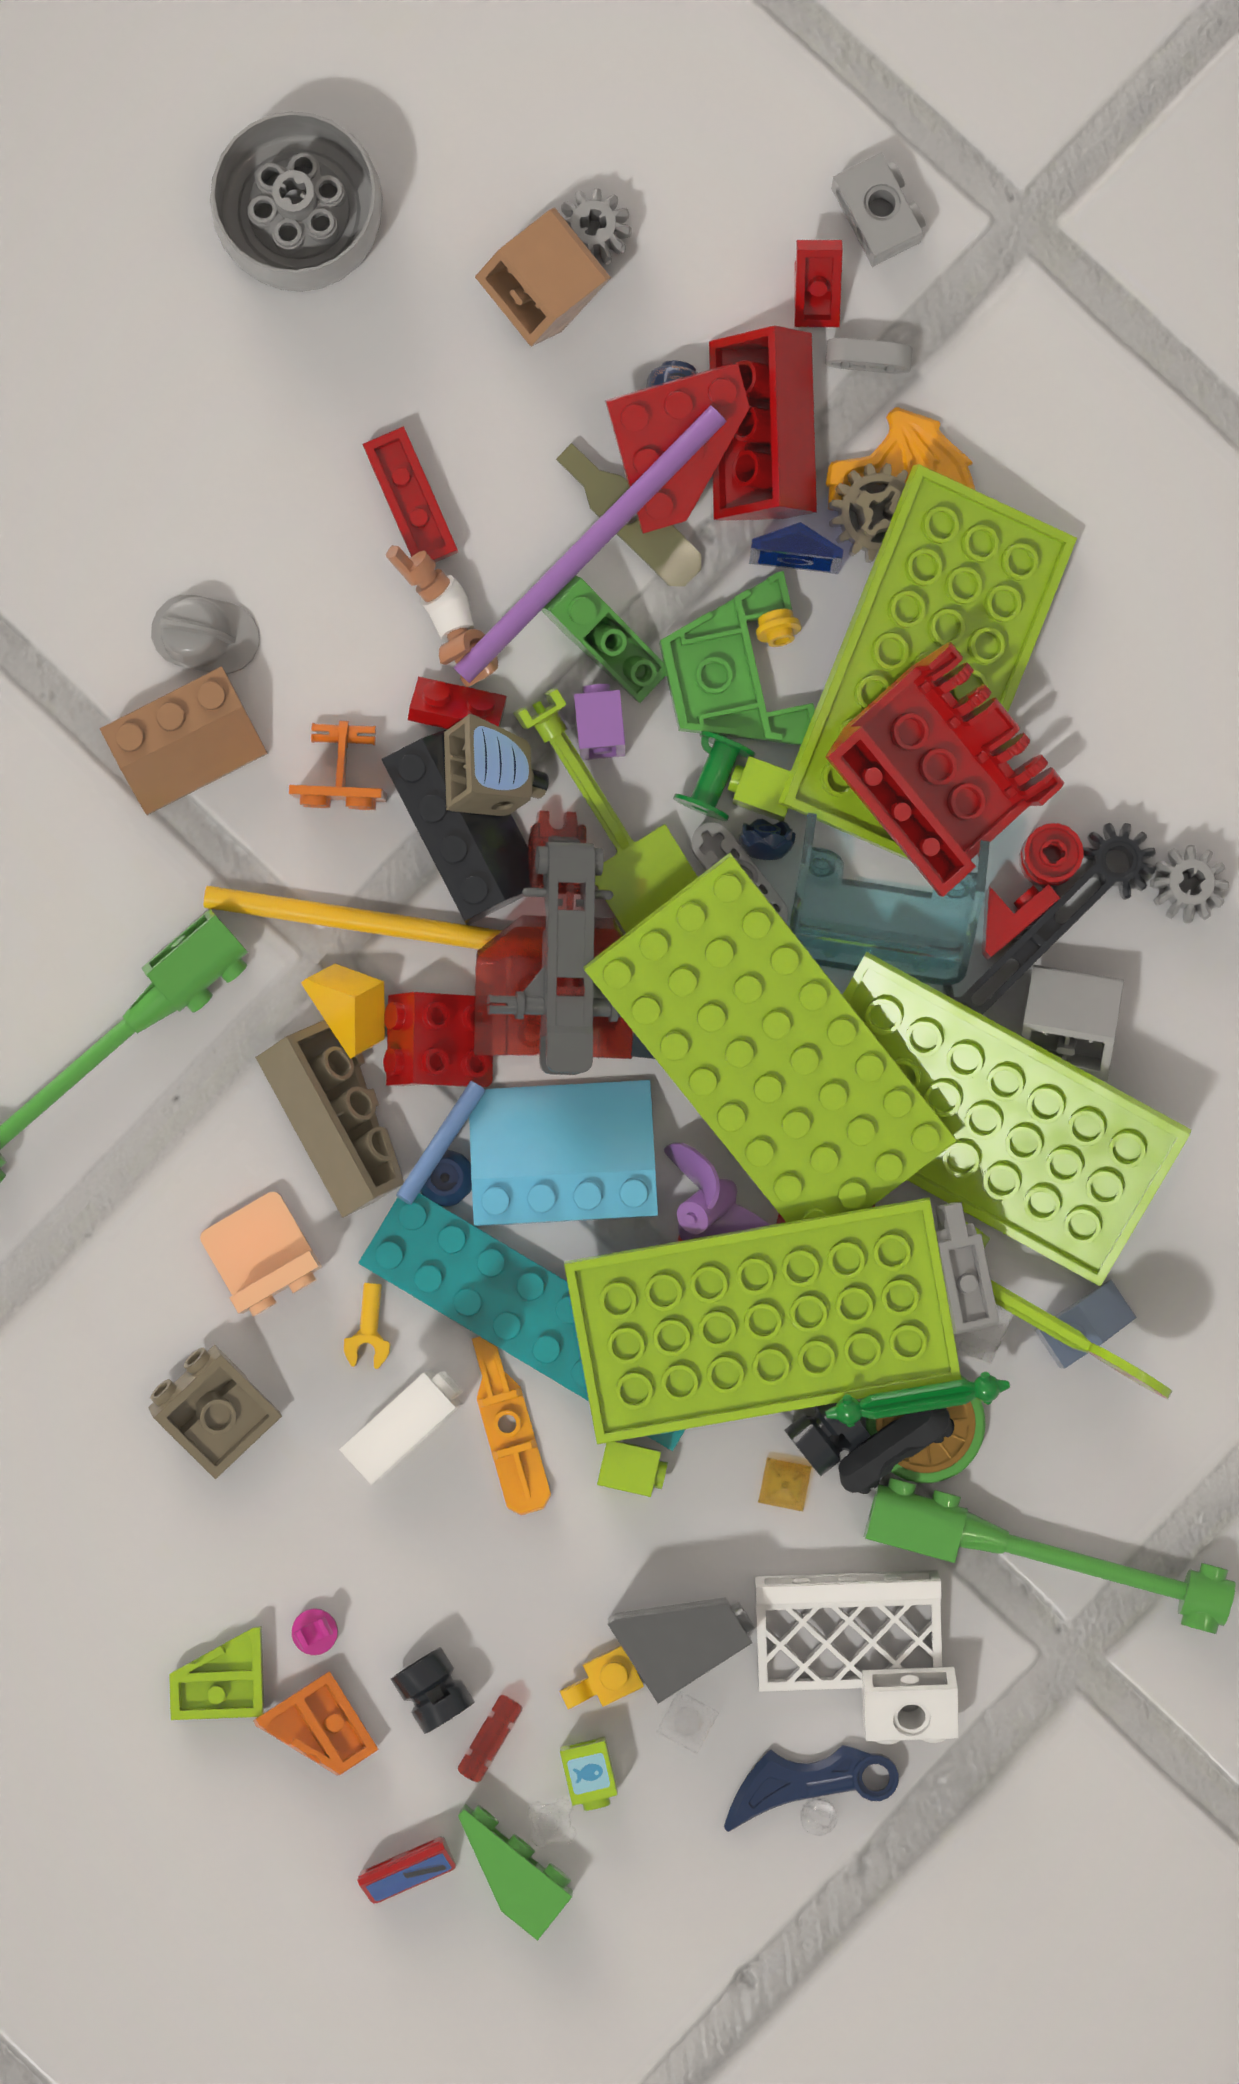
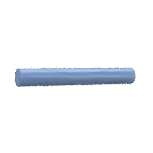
[396,1081,485,1205]

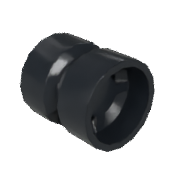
[784,1403,871,1476]
[391,1647,475,1734]

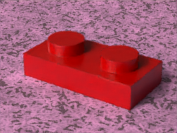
[408,676,507,729]

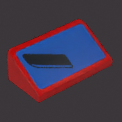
[357,1836,456,1904]

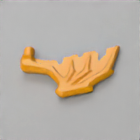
[826,407,975,511]

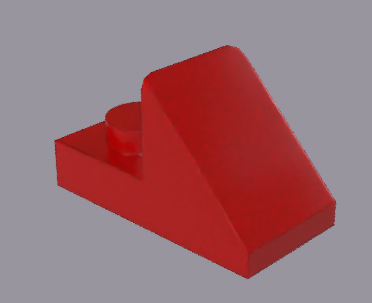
[794,240,843,327]
[982,884,1060,961]

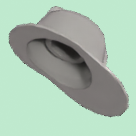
[151,595,259,674]

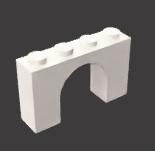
[339,1370,463,1485]

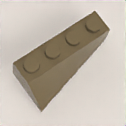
[255,1020,404,1218]

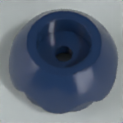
[738,819,796,860]
[420,1149,472,1207]

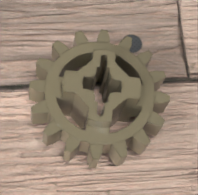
[828,463,908,563]

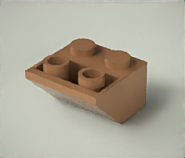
[475,208,611,347]

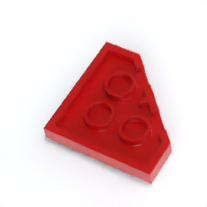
[605,362,750,534]

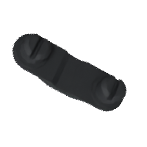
[838,1408,954,1494]

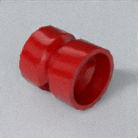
[1019,823,1084,888]

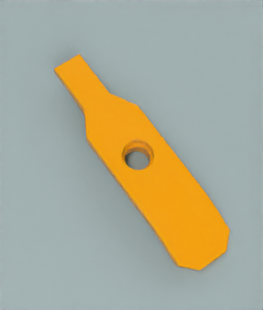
[472,1336,551,1515]

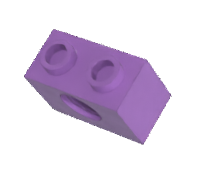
[574,684,626,760]

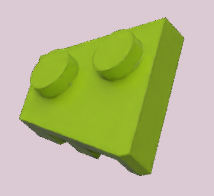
[169,1626,264,1720]

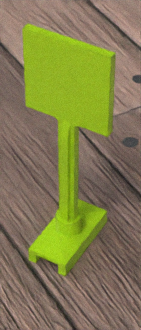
[513,689,698,933]

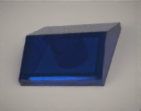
[749,522,844,574]

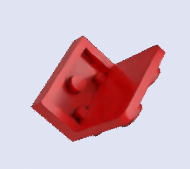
[383,992,494,1087]

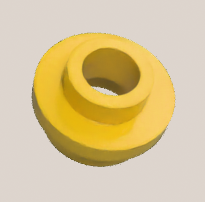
[756,609,801,647]

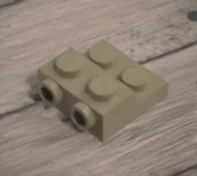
[148,1345,282,1479]

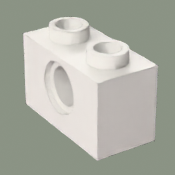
[862,1667,958,1744]

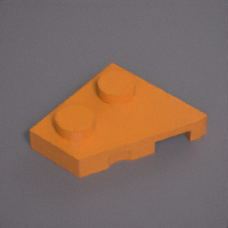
[253,1671,379,1776]

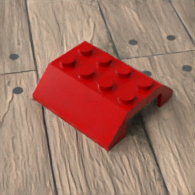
[825,642,1065,897]

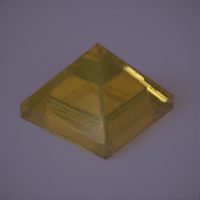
[758,1458,812,1512]

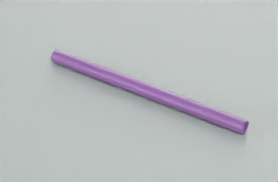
[453,405,727,683]

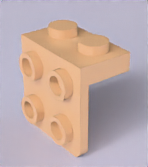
[200,1192,322,1317]

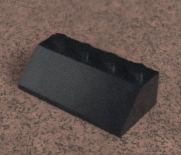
[381,729,544,925]

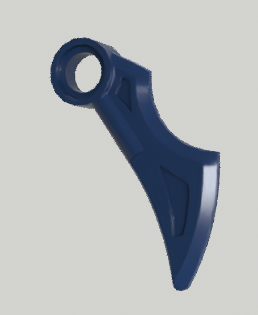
[724,1745,899,1832]

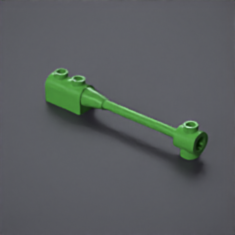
[0,909,248,1183]
[863,1478,1236,1634]

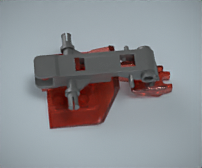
[474,810,633,1075]

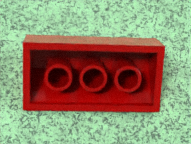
[709,325,817,521]

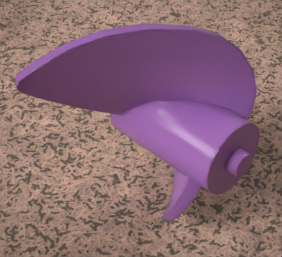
[664,1142,770,1240]

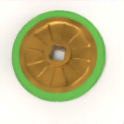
[865,1375,986,1483]

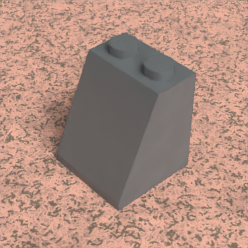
[608,1597,755,1704]

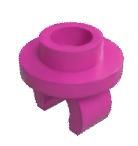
[292,1609,338,1655]

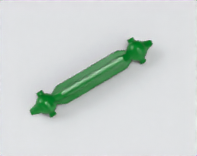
[825,1372,1010,1427]

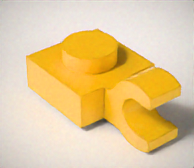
[559,1645,644,1709]

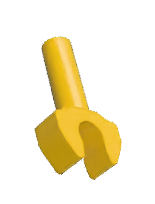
[344,1283,391,1369]

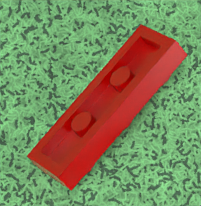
[362,426,458,563]

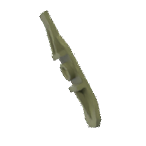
[556,443,701,586]

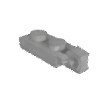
[935,1202,999,1334]

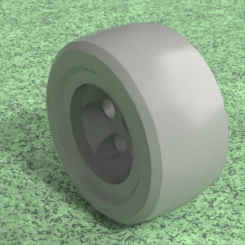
[210,111,383,292]

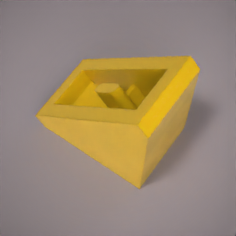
[301,963,385,1059]

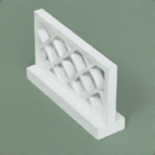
[755,1570,942,1692]

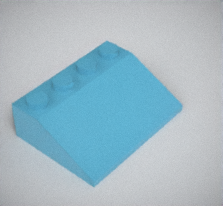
[469,1080,658,1227]

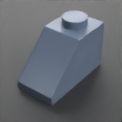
[1035,1279,1137,1369]

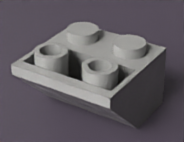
[1021,965,1124,1081]

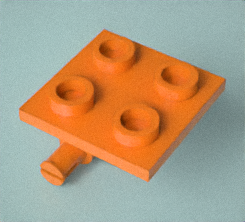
[289,720,387,810]

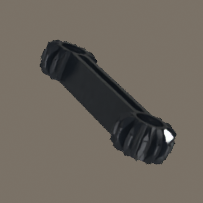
[942,823,1156,1015]

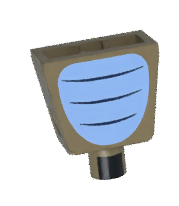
[444,714,549,816]

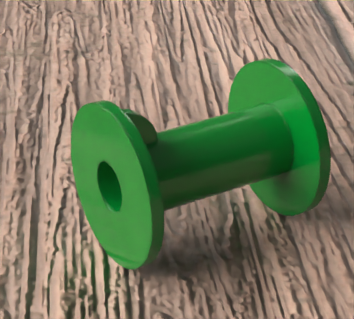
[673,731,756,821]

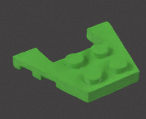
[659,571,815,745]

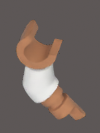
[386,545,498,687]

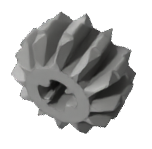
[561,188,632,265]
[1150,845,1229,923]

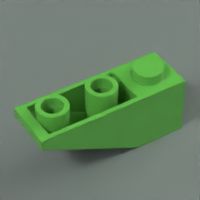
[541,576,666,703]
[458,1804,573,1941]

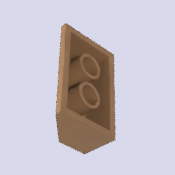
[99,666,268,815]

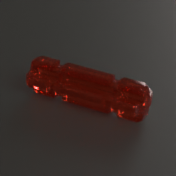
[458,1695,523,1783]

